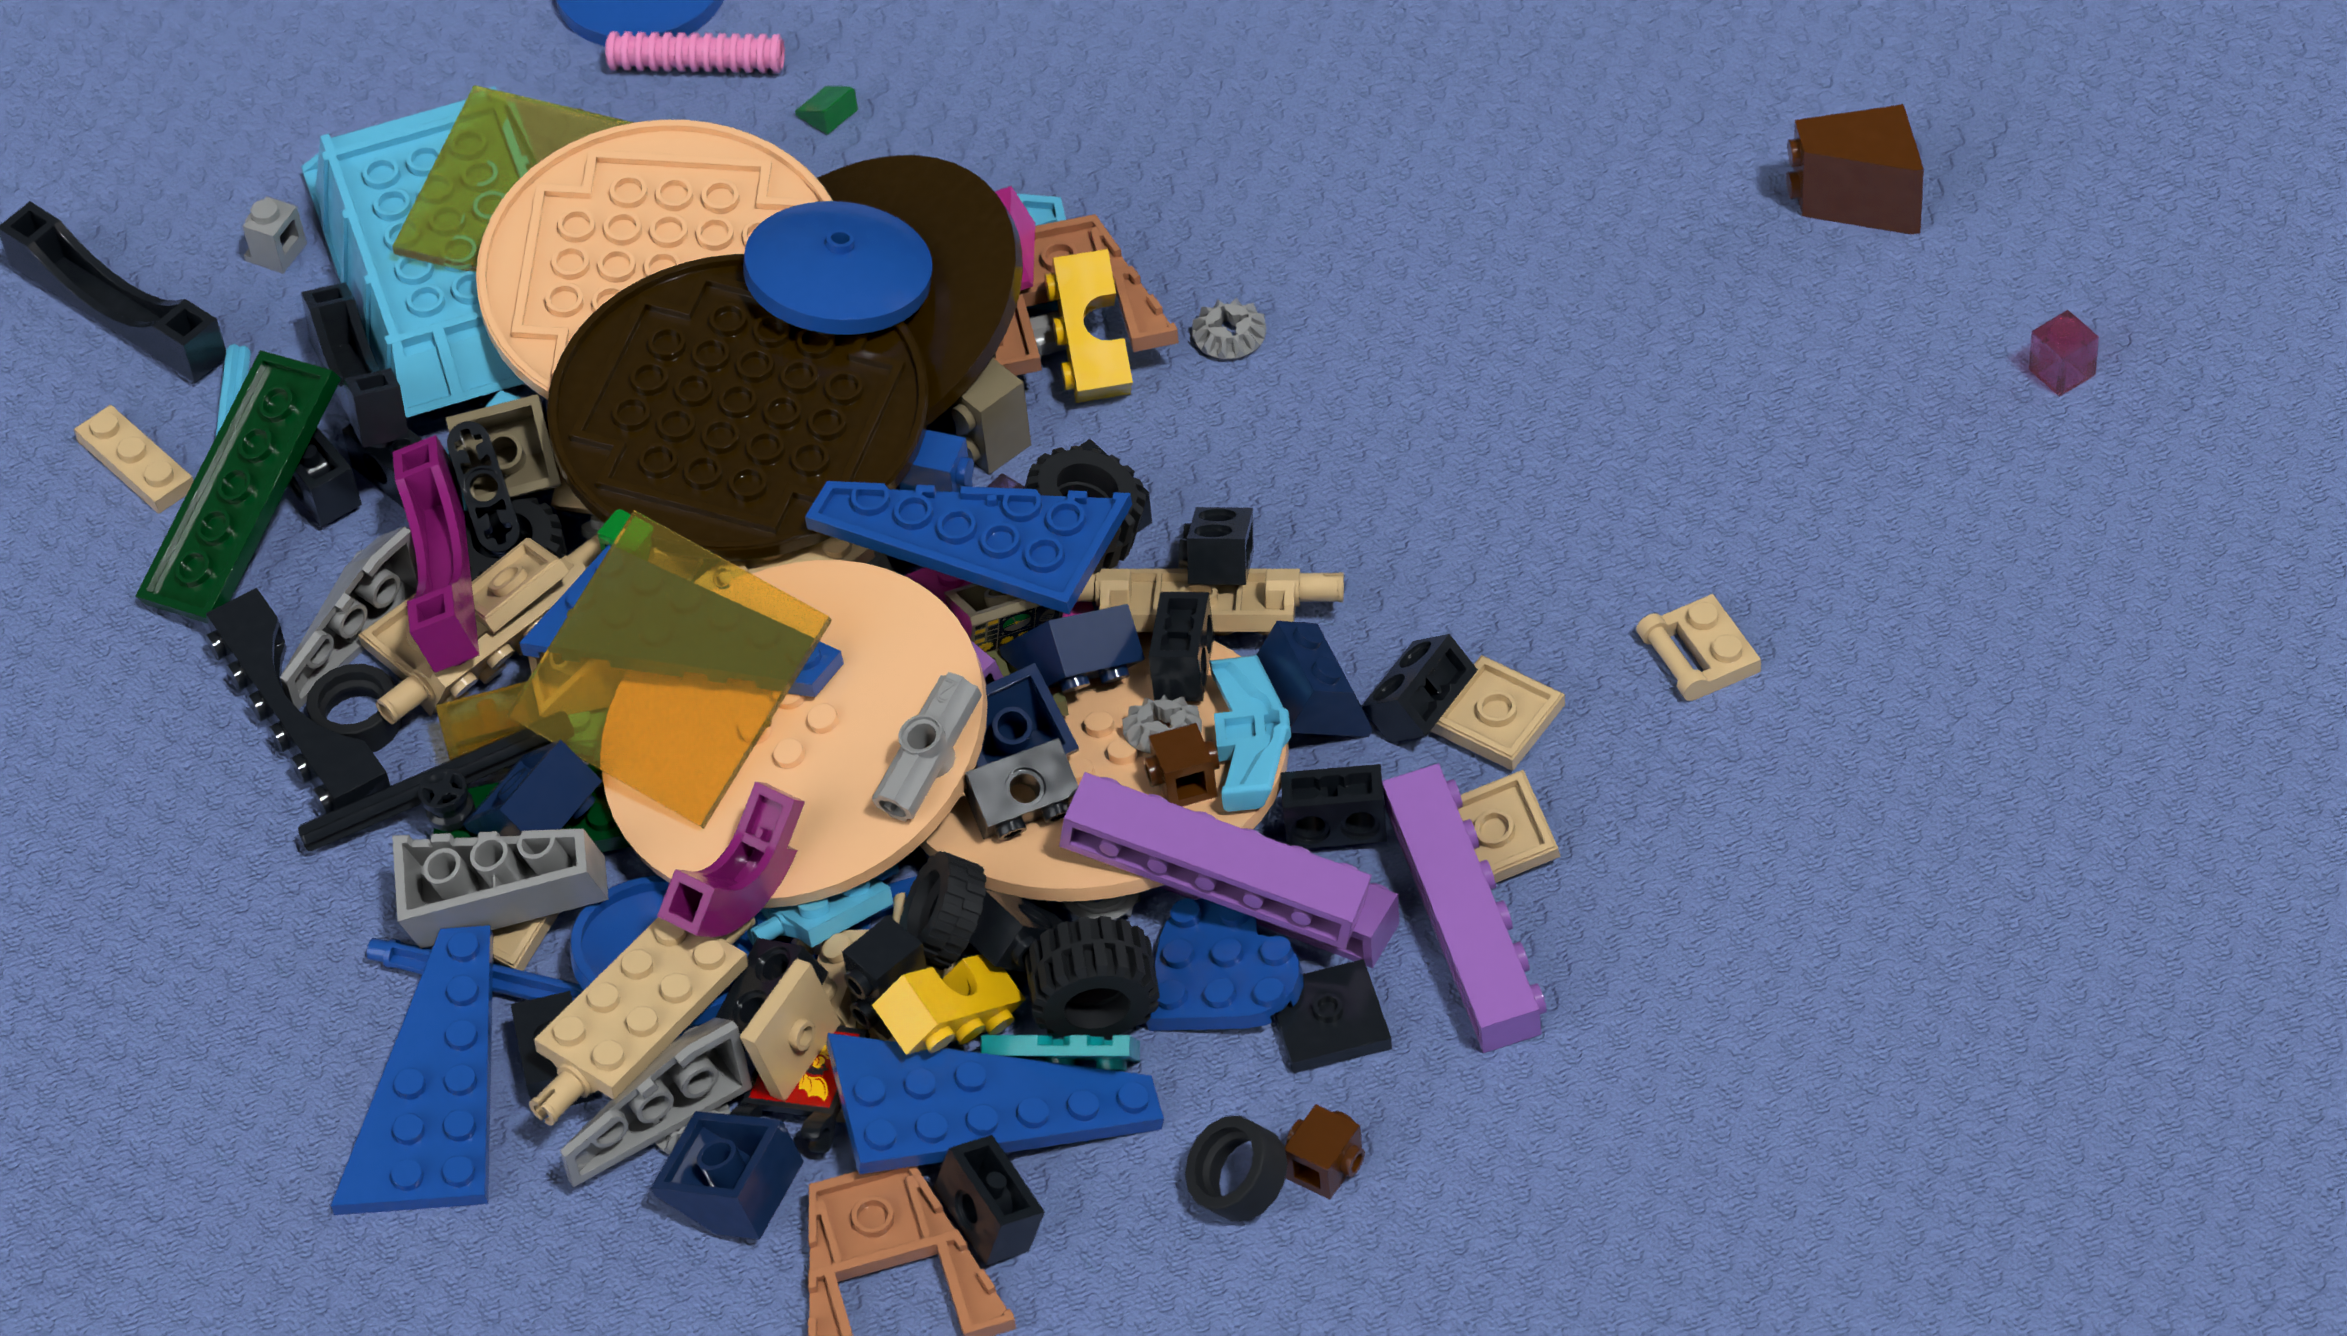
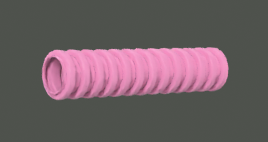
[606,31,785,73]

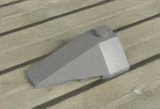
[280,526,418,710]
[560,1017,753,1187]

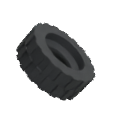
[899,851,986,970]

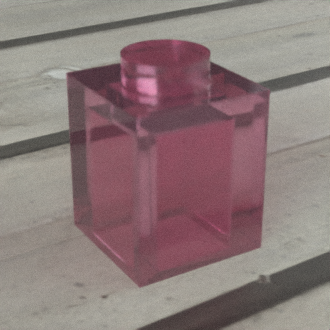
[2029,310,2099,397]

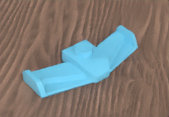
[1209,655,1291,812]

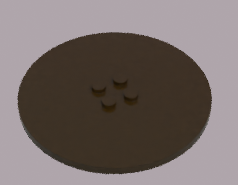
[817,155,1023,425]
[547,254,929,561]

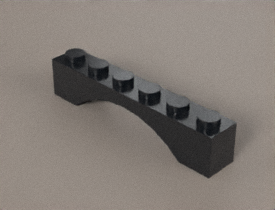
[0,201,226,383]
[301,282,409,448]
[205,588,390,814]

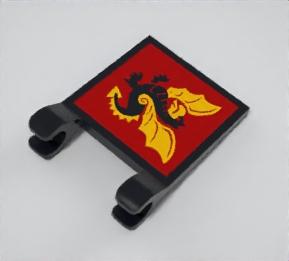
[730,1026,870,1153]

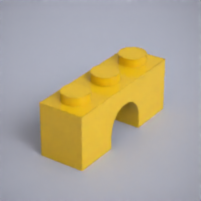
[1045,249,1133,403]
[872,954,1026,1055]

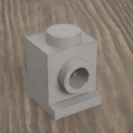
[243,196,307,274]

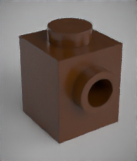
[1144,723,1220,807]
[1285,1104,1365,1200]

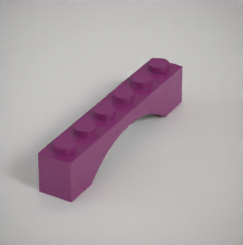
[392,435,480,673]

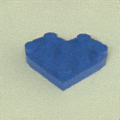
[1146,898,1304,1031]

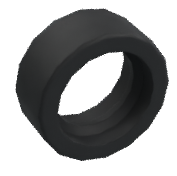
[306,664,402,752]
[1185,1116,1288,1221]

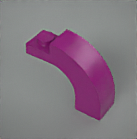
[657,781,805,937]

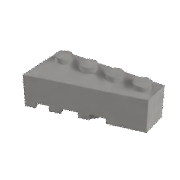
[392,829,609,949]

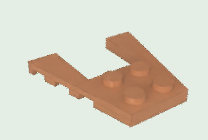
[994,214,1179,376]
[808,1166,1016,1336]

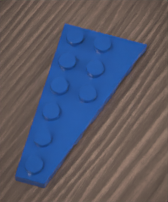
[805,481,1132,614]
[331,925,493,1215]
[826,1033,1164,1174]

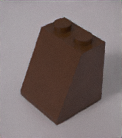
[1786,104,1924,235]

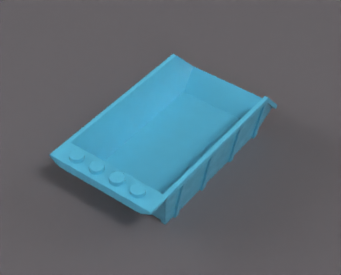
[301,86,537,418]

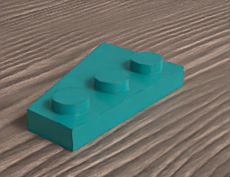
[981,1035,1140,1071]

